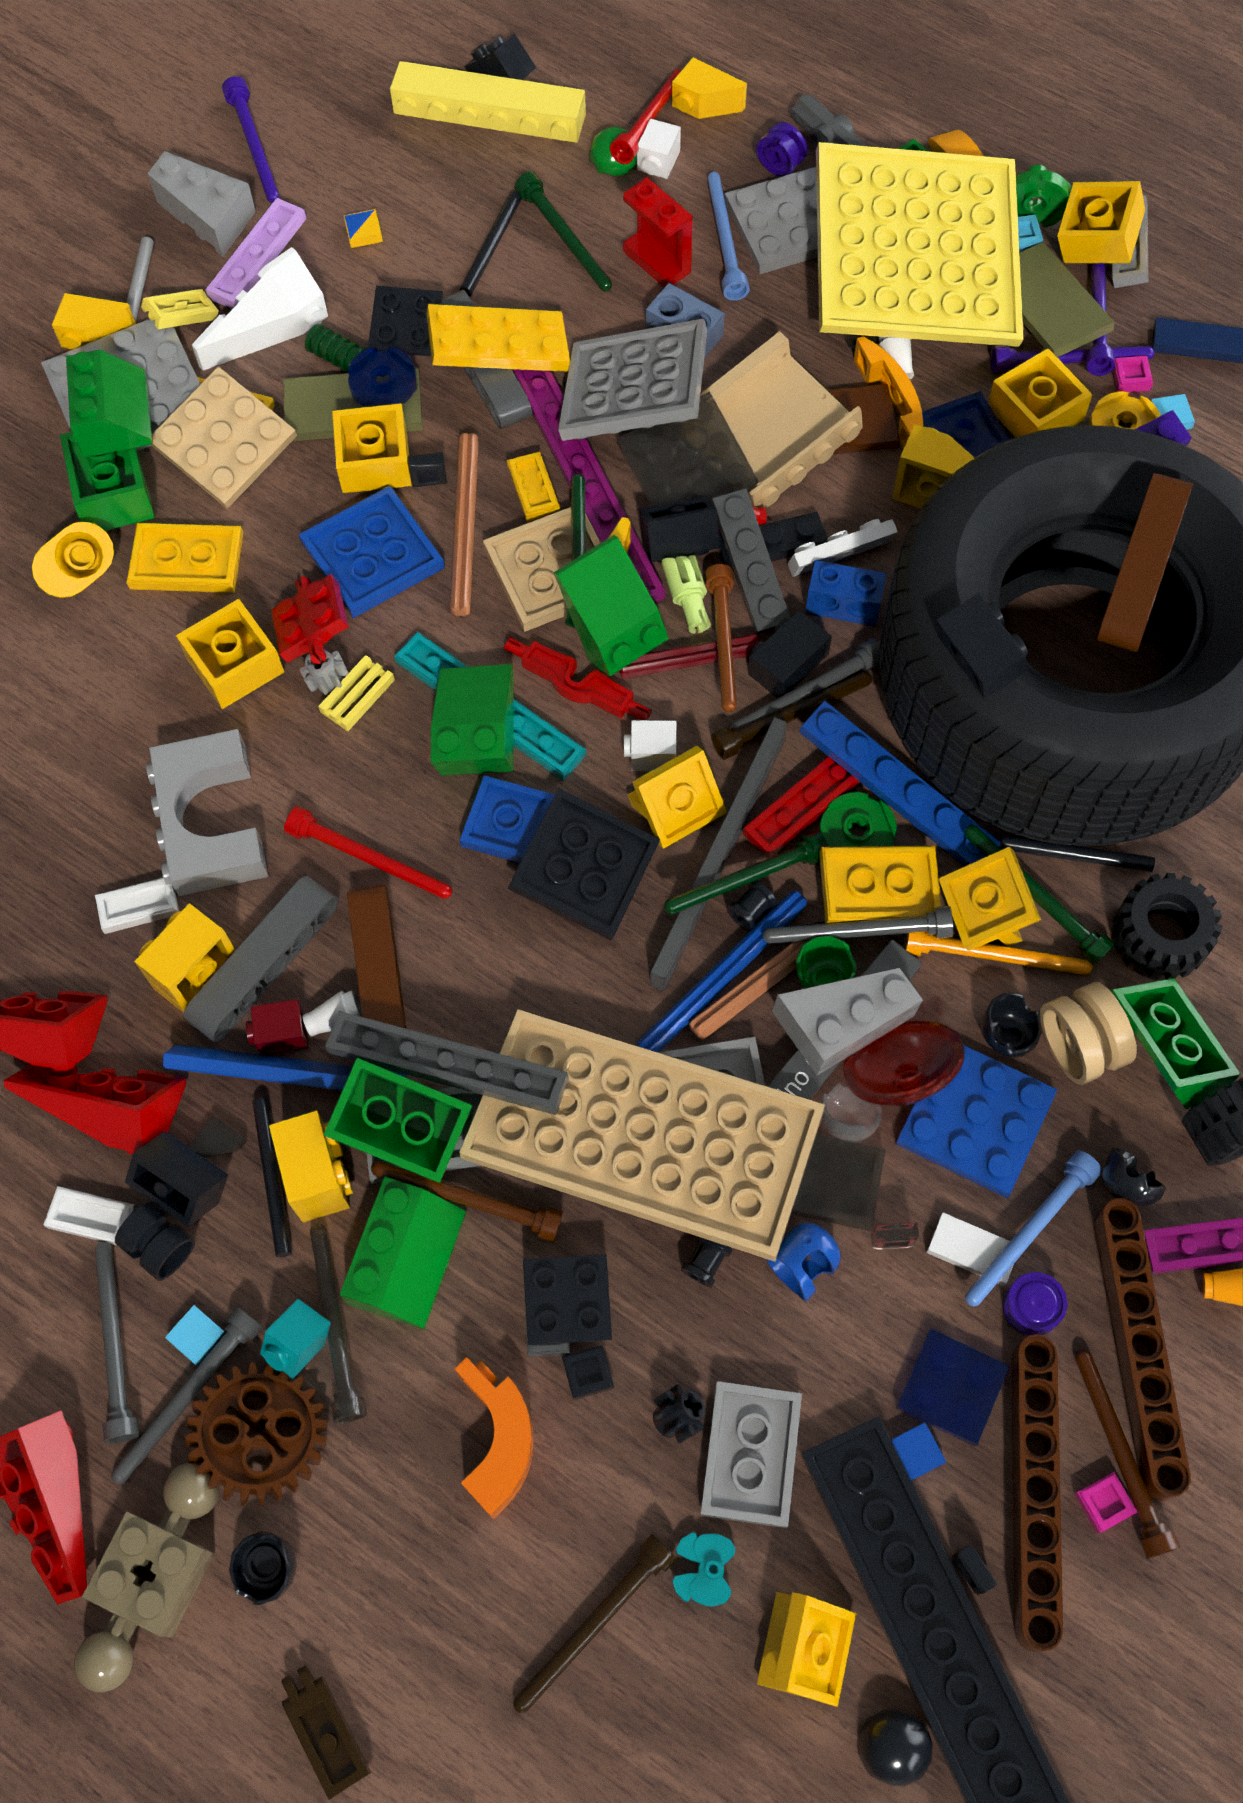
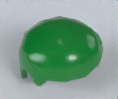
[589,127,637,177]
[796,935,856,989]

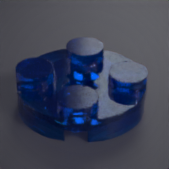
[348,347,418,407]

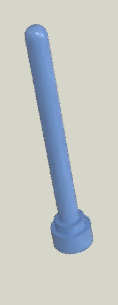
[707,172,750,301]
[965,1150,1102,1307]

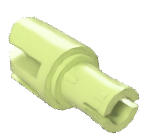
[661,554,711,634]

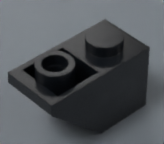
[464,33,537,80]

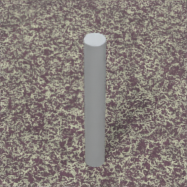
[126,237,154,322]

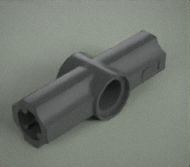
[791,94,867,149]

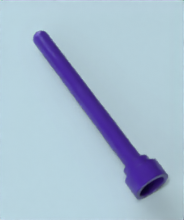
[222,76,279,203]
[1086,263,1115,376]
[990,345,1154,374]

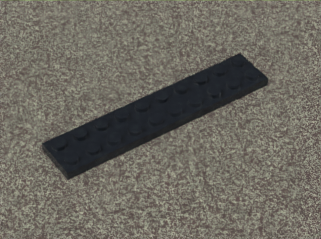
[801,1416,1069,1803]

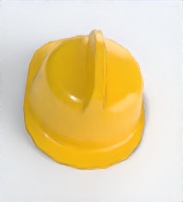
[32,522,114,598]

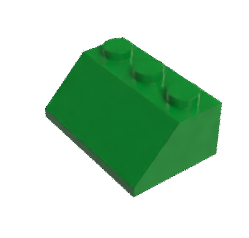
[66,349,153,458]
[1111,978,1240,1109]
[323,1058,472,1183]
[339,1176,467,1330]

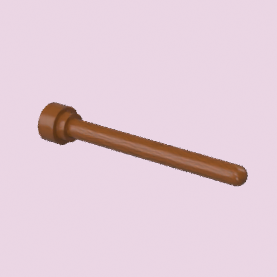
[705,564,737,712]

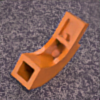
[454,1357,534,1520]

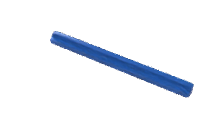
[636,890,807,1053]

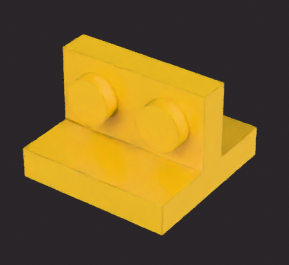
[627,746,727,849]
[938,847,1041,951]
[757,1592,856,1707]

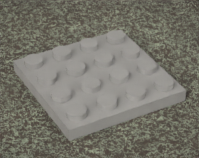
[558,318,707,441]
[41,319,201,451]

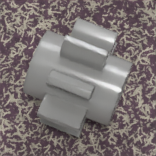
[299,650,349,695]

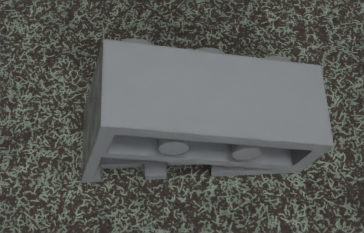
[148,151,256,257]
[772,968,923,1076]

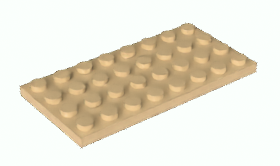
[459,1009,825,1262]

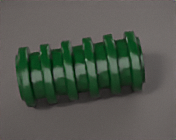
[305,323,369,373]

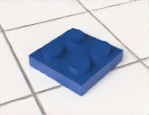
[459,775,555,863]

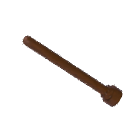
[371,1160,564,1243]
[1075,1349,1181,1559]

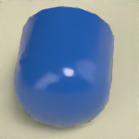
[766,1223,841,1302]

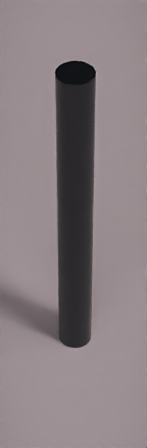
[460,190,522,297]
[999,835,1155,872]
[252,1098,292,1257]

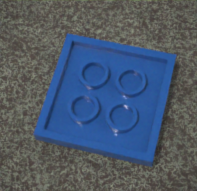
[299,486,445,618]
[896,1037,1057,1198]

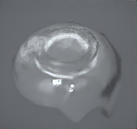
[821,1084,882,1143]

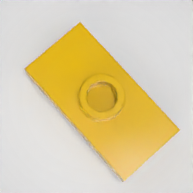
[507,451,560,523]

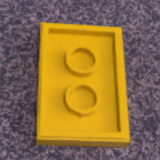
[126,523,243,593]
[819,846,942,924]

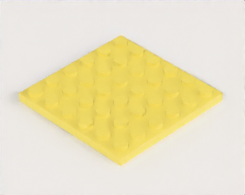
[816,142,1023,347]

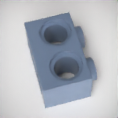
[646,283,725,359]

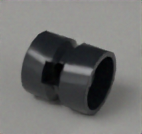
[115,1202,195,1281]

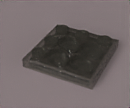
[617,391,759,506]

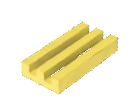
[141,289,219,329]
[318,655,395,731]

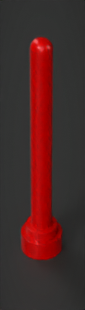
[610,69,682,164]
[284,806,452,899]

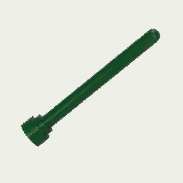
[515,171,612,292]
[565,474,586,629]
[964,825,1115,966]
[664,831,828,914]

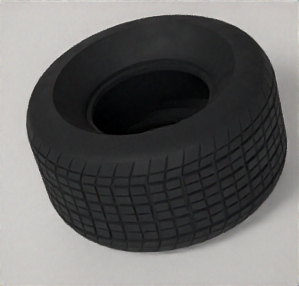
[879,425,1243,846]

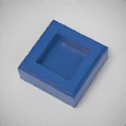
[891,1422,946,1481]

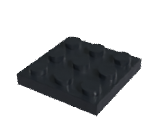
[507,788,660,941]

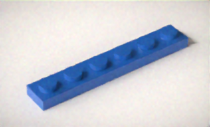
[799,701,1001,867]

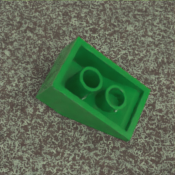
[60,432,155,531]
[553,535,669,676]
[431,664,514,776]

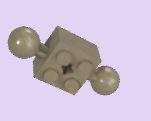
[74,1462,220,1693]

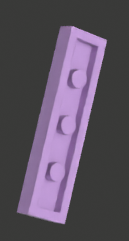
[205,198,306,309]

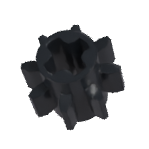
[653,1384,705,1443]

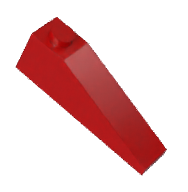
[0,991,107,1072]
[4,1065,186,1155]
[0,1410,87,1605]

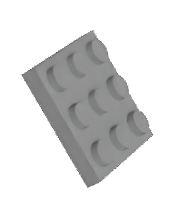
[725,167,818,275]

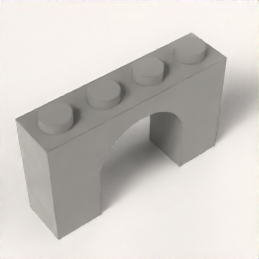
[146,729,269,896]

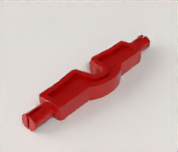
[504,637,652,720]

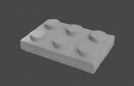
[700,1381,802,1528]

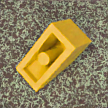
[672,57,747,119]
[52,293,136,350]

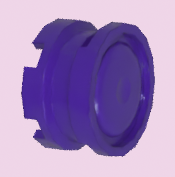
[756,122,808,177]
[1002,1272,1068,1336]

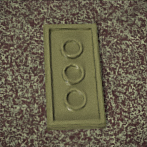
[1019,242,1114,357]
[283,368,423,441]

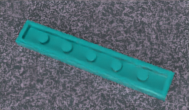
[394,631,587,781]

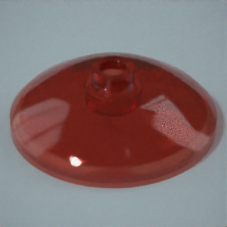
[843,1020,964,1106]

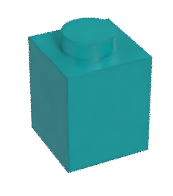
[260,1299,331,1379]

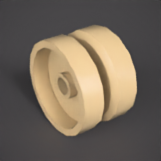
[1040,982,1137,1085]

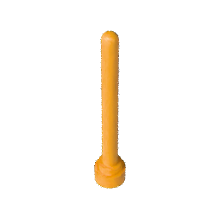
[904,931,1093,975]

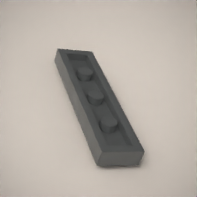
[712,489,791,635]

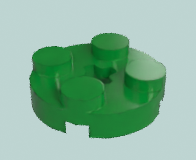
[1016,165,1072,227]
[819,792,897,847]

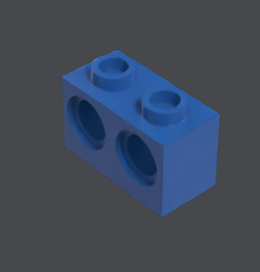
[805,560,887,627]

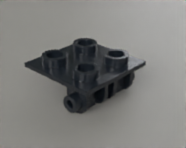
[367,285,443,357]
[523,1254,612,1346]

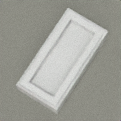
[95,878,179,934]
[43,1186,137,1245]
[926,1213,1014,1286]

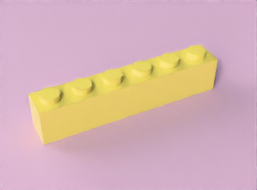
[390,61,586,143]

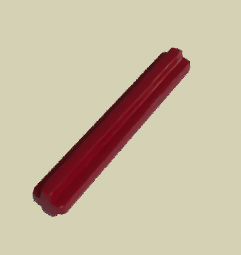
[619,634,760,679]

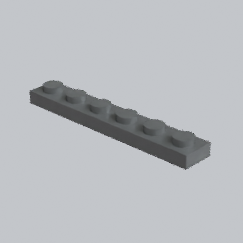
[325,1011,569,1115]

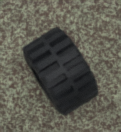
[1112,873,1222,980]
[1181,1078,1243,1165]

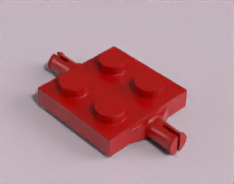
[271,574,348,664]

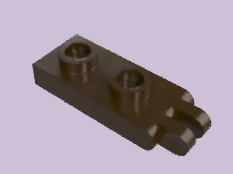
[281,1665,372,1800]

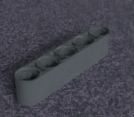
[442,290,532,429]
[183,876,339,1043]

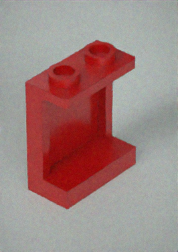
[623,177,693,288]

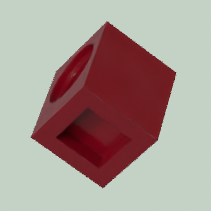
[246,999,309,1055]

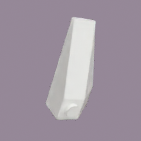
[192,247,328,371]

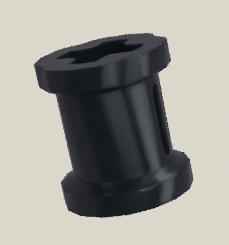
[726,880,777,931]
[681,1237,732,1288]

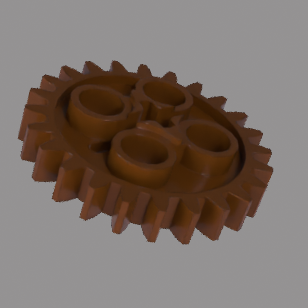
[185,1362,328,1506]

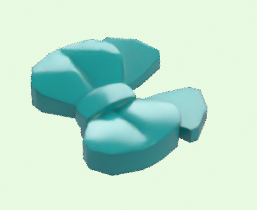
[672,1532,736,1607]

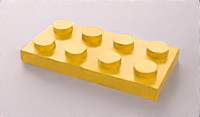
[426,304,570,372]

